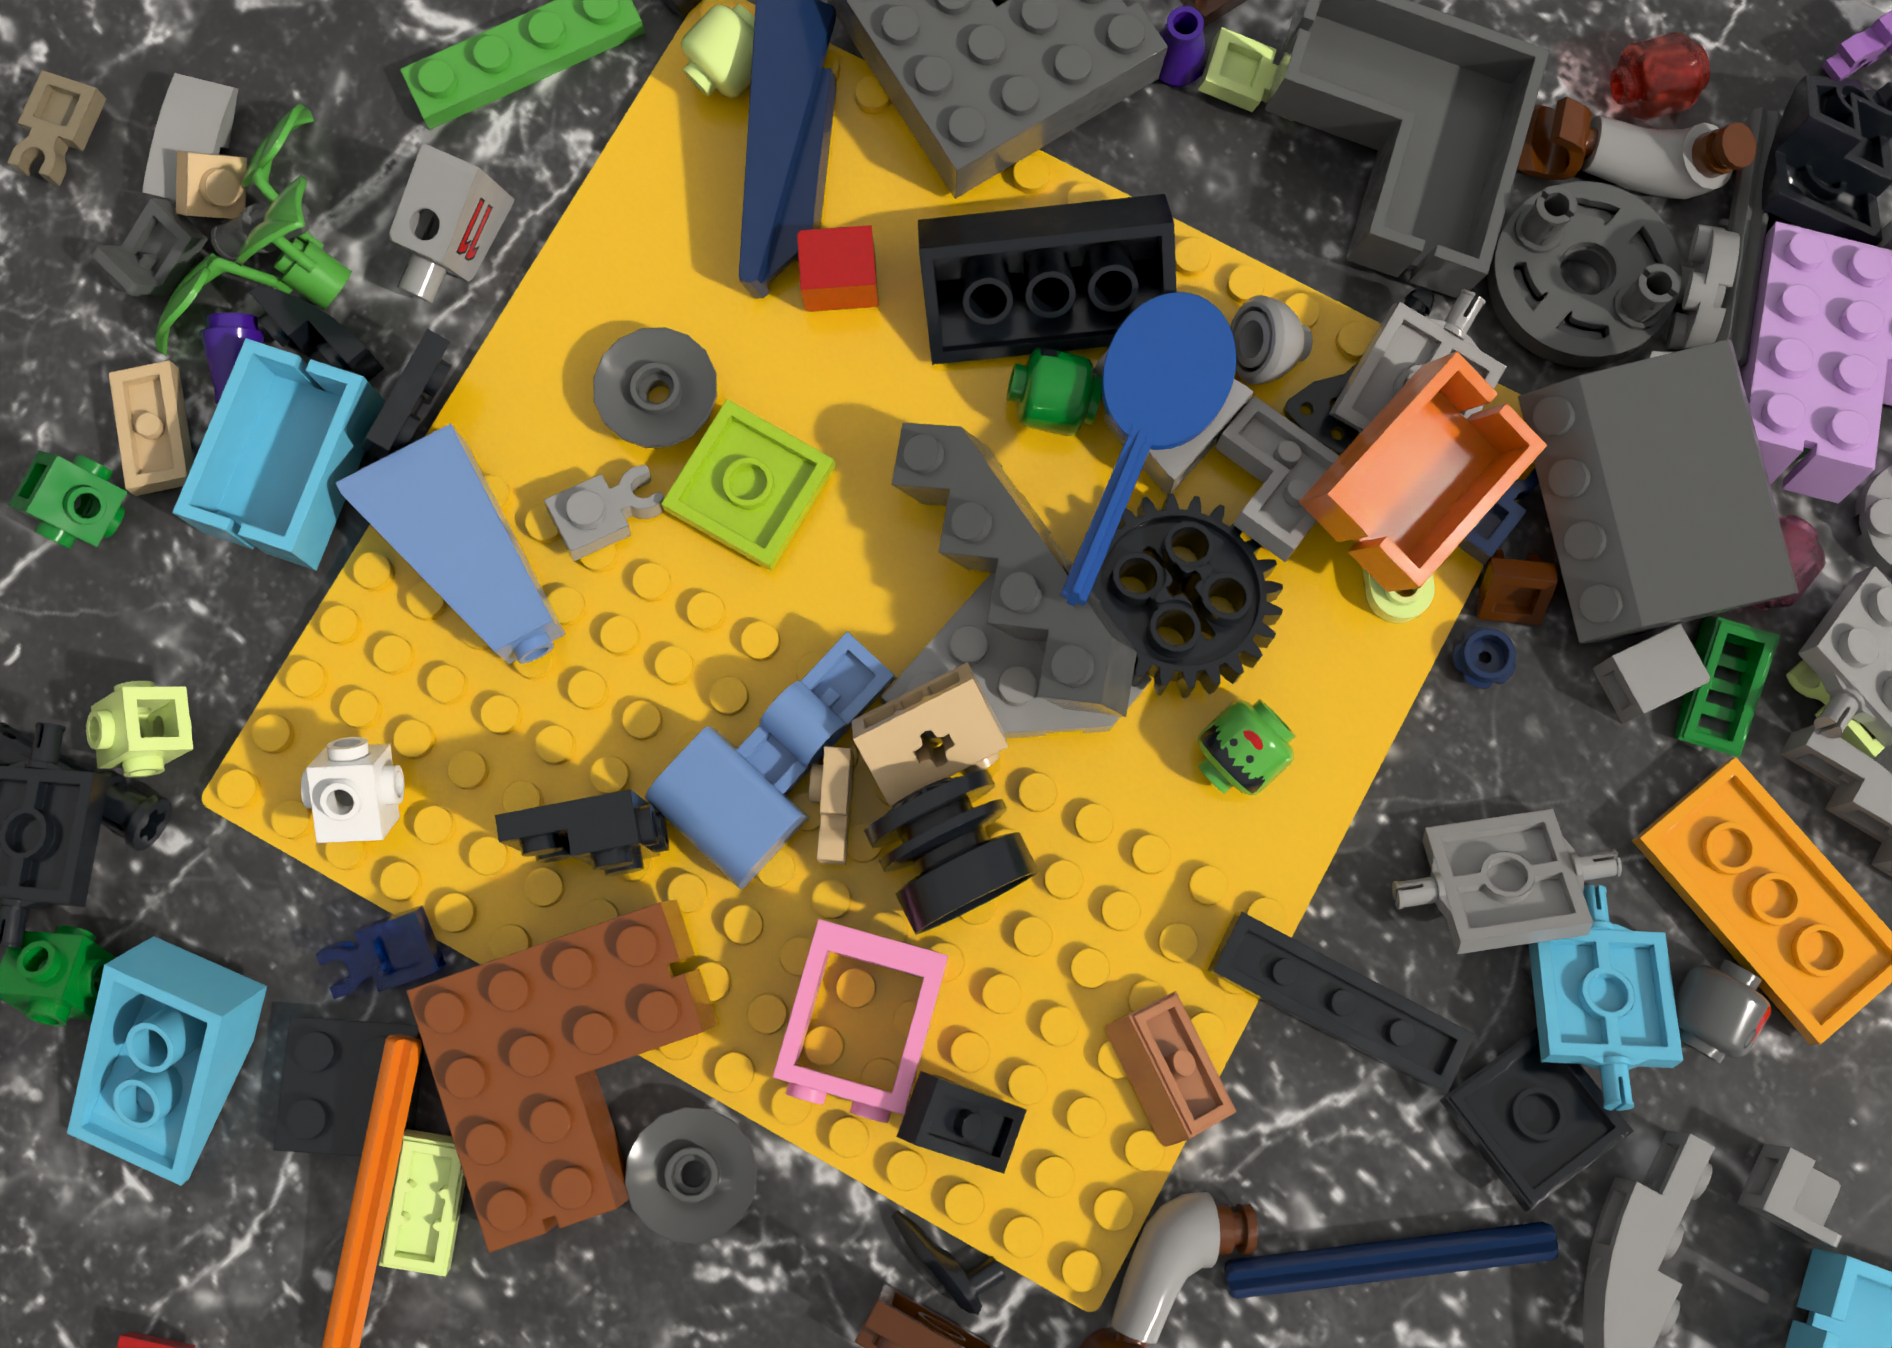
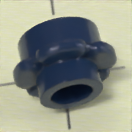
[1452,627,1516,689]

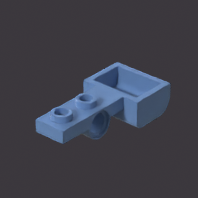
[645,632,896,889]

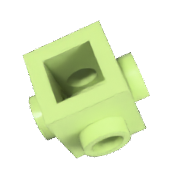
[86,681,193,777]

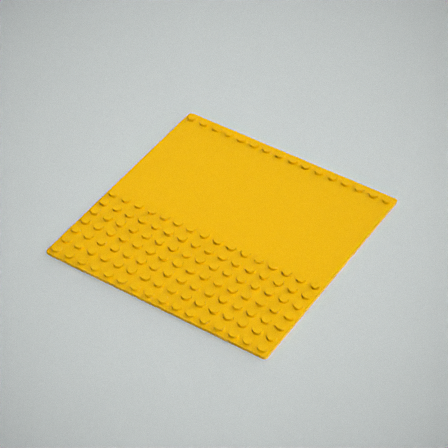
[202,0,1535,1312]

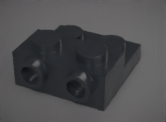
[495,789,669,876]

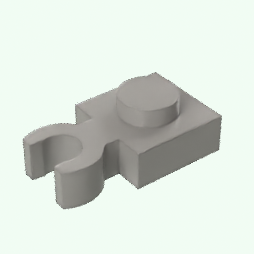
[544,465,664,561]

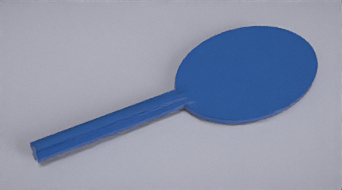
[1060,292,1236,606]

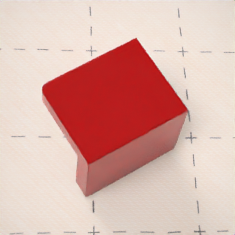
[797,225,879,312]

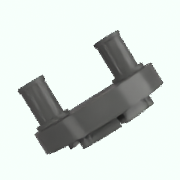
[1487,181,1682,367]

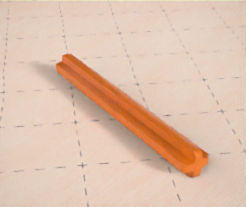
[322,1034,422,1348]

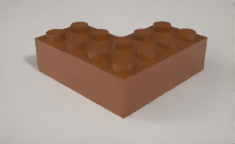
[407,900,718,1253]

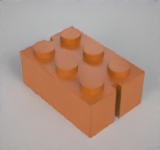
[1298,351,1547,592]

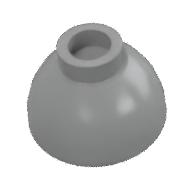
[1230,295,1313,384]

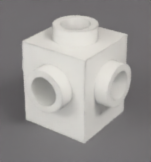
[301,737,404,843]

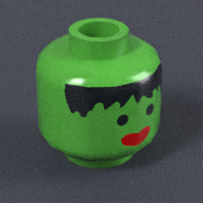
[1198,699,1296,795]

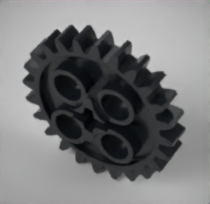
[1092,494,1283,698]

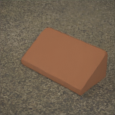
[1105,991,1237,1147]

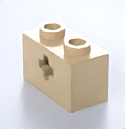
[852,662,1008,806]

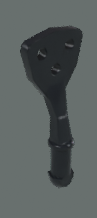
[1283,288,1435,456]

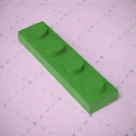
[400,0,646,130]

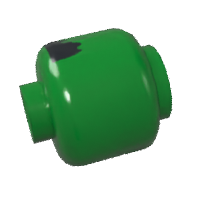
[1006,347,1102,436]

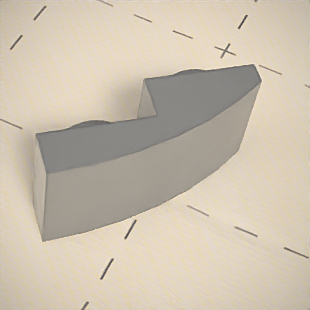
[142,73,238,200]

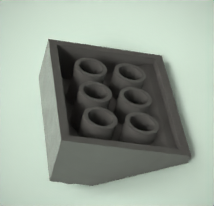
[1518,339,1799,643]

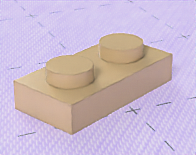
[109,360,193,496]

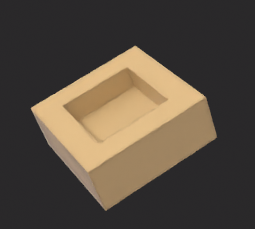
[176,151,247,219]

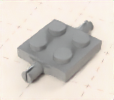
[1329,289,1507,433]
[1798,566,1892,748]
[1392,809,1622,954]

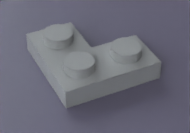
[1214,396,1339,562]

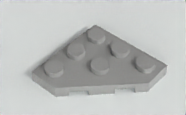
[881,572,1152,744]

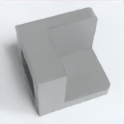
[1592,623,1710,724]
[1737,1144,1842,1249]

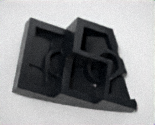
[1762,75,1892,246]

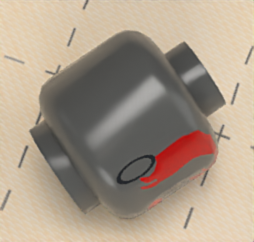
[1674,959,1772,1064]

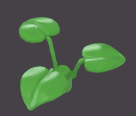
[155,103,352,356]

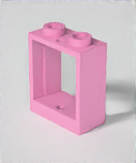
[773,919,948,1123]

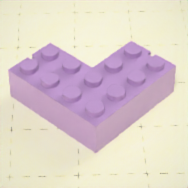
[1740,221,1892,504]

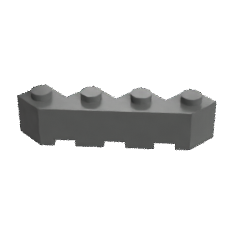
[891,423,1137,717]

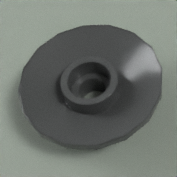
[593,327,717,448]
[625,1107,758,1244]

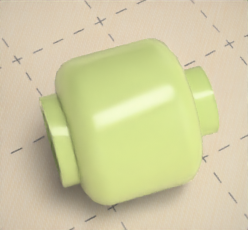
[681,4,755,98]

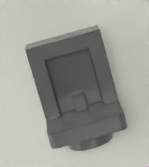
[92,198,208,297]

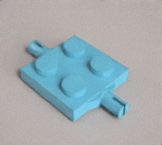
[1529,885,1683,1111]

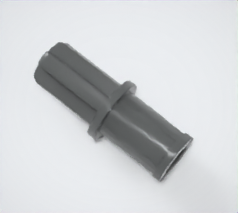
[211,203,310,260]

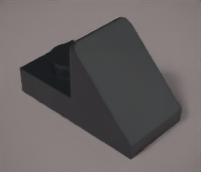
[896,1071,1027,1174]

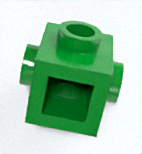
[8,451,127,549]
[0,925,116,1027]

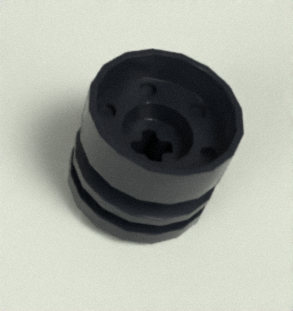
[864,769,1039,935]

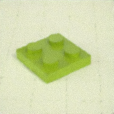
[661,399,836,571]

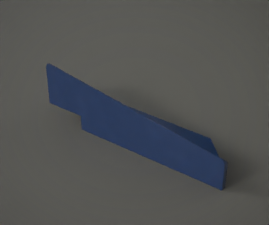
[739,0,837,299]

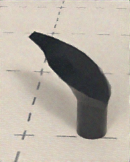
[891,1210,1006,1315]

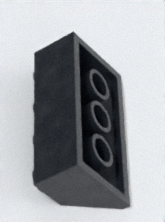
[918,194,1177,365]

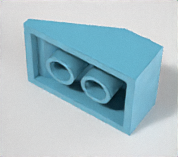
[67,936,267,1186]

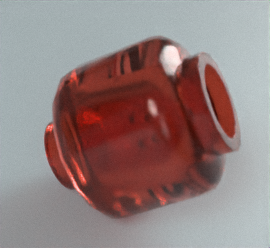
[1610,32,1710,120]

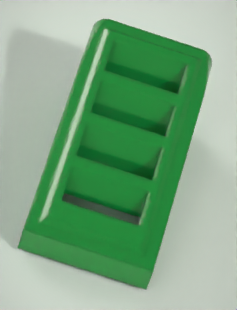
[1674,616,1780,757]

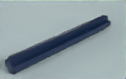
[1224,1222,1558,1299]

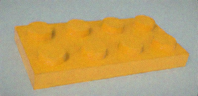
[1632,757,1892,1045]

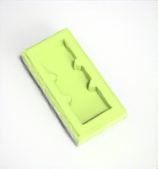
[379,1129,466,1277]

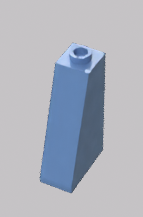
[335,423,566,664]

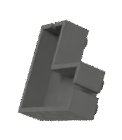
[828,0,1168,199]
[1264,0,1550,299]

